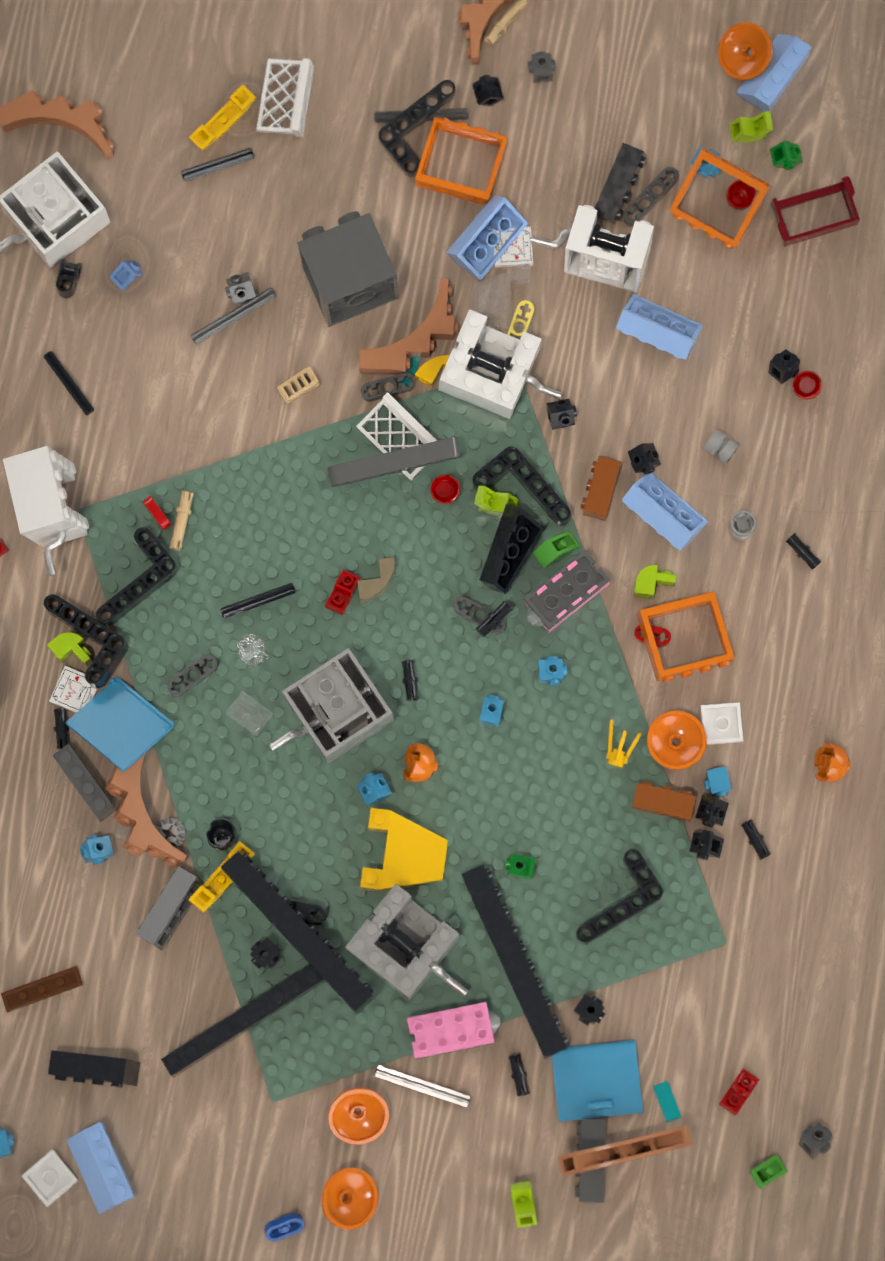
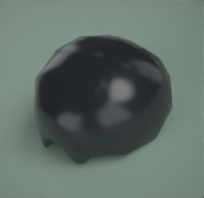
[206,818,237,851]

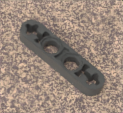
[623,167,679,227]

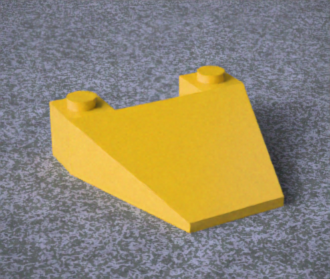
[360,808,448,892]

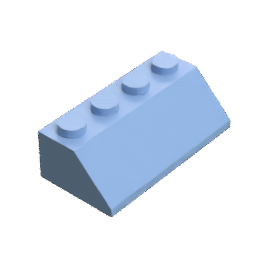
[736,34,812,112]
[446,195,528,281]
[616,294,703,360]
[621,473,709,551]
[67,1122,136,1214]

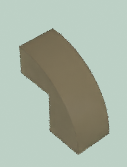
[357,557,395,604]

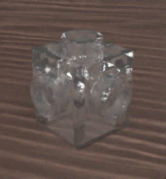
[236,633,269,668]

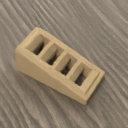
[277,366,320,404]

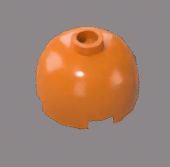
[403,742,438,783]
[814,742,851,782]

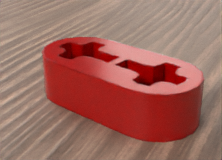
[142,496,171,531]
[634,625,671,647]

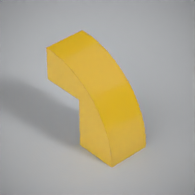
[415,355,450,388]

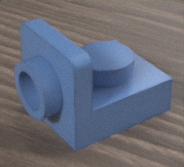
[109,260,143,290]

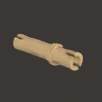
[483,0,528,46]
[169,491,194,551]

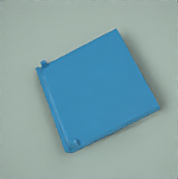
[66,676,174,772]
[551,1040,643,1122]

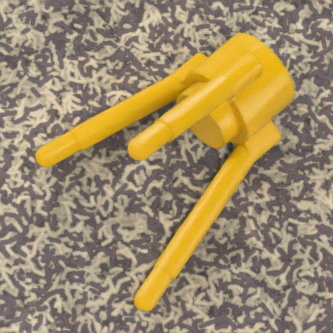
[606,719,642,768]

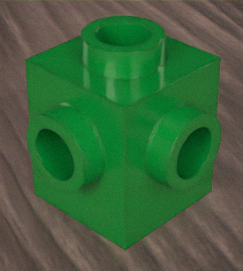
[770,141,802,170]

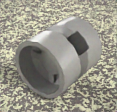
[703,429,740,465]
[729,510,756,541]

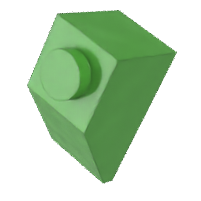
[533,531,580,568]

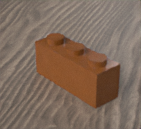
[581,456,621,521]
[632,781,696,822]

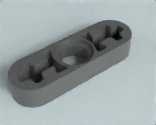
[361,372,416,402]
[454,597,505,635]
[167,654,218,697]

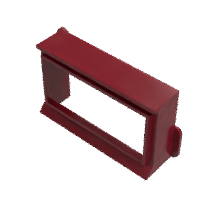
[770,176,860,246]

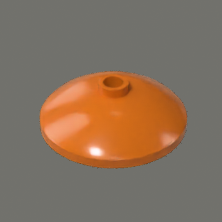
[718,22,773,80]
[647,711,707,770]
[328,1087,389,1144]
[321,1167,378,1230]

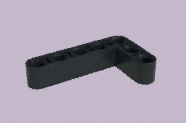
[378,80,455,177]
[473,447,571,526]
[96,527,177,627]
[44,594,128,689]
[576,849,663,945]

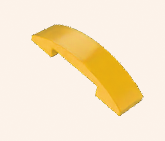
[189,84,256,151]
[188,841,255,913]

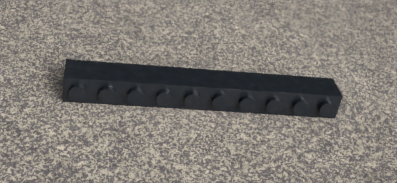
[221,851,375,1015]
[462,864,569,1059]
[161,953,335,1078]

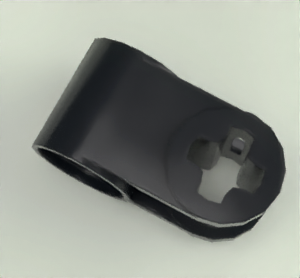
[56,259,82,298]
[291,901,327,925]

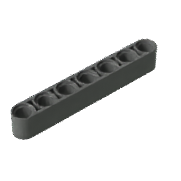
[327,437,461,487]

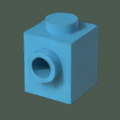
[479,695,504,727]
[704,766,731,798]
[0,1127,15,1158]

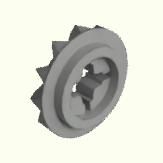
[155,818,186,848]

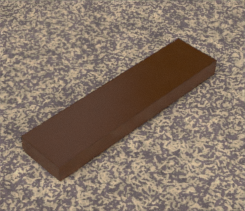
[1,966,83,1013]

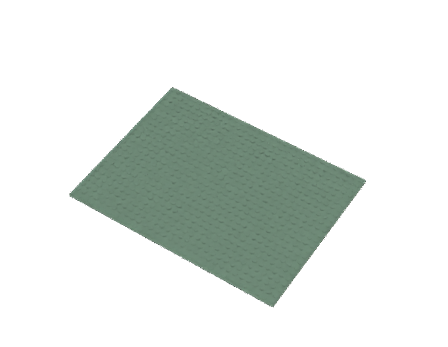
[77,381,726,1102]

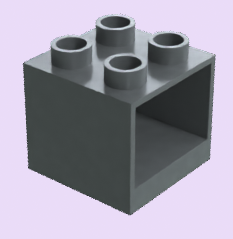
[297,211,399,327]

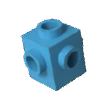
[690,147,721,178]
[538,656,567,686]
[357,772,392,806]
[80,835,114,865]

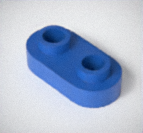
[264,1213,305,1241]

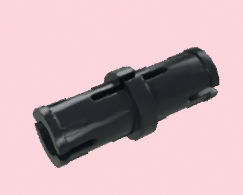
[786,533,822,570]
[476,601,512,637]
[401,660,419,701]
[54,708,69,749]
[741,819,771,860]
[508,1054,530,1097]

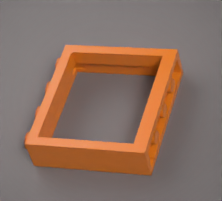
[415,117,508,205]
[669,148,771,249]
[637,591,735,682]

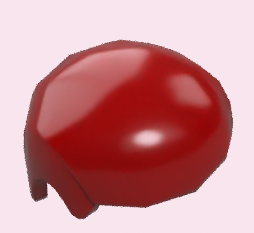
[726,180,757,210]
[792,371,822,400]
[430,475,460,504]

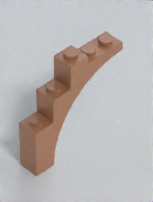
[457,0,514,65]
[0,90,114,160]
[359,278,458,375]
[105,754,187,867]
[558,1125,693,1177]

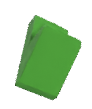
[749,1154,788,1189]

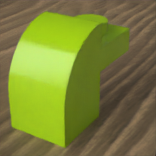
[729,111,773,143]
[474,486,519,517]
[634,565,677,599]
[47,632,92,667]
[510,1181,537,1228]

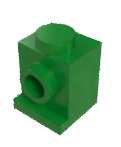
[505,854,535,880]

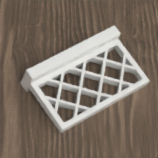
[256,59,314,137]
[356,392,437,480]

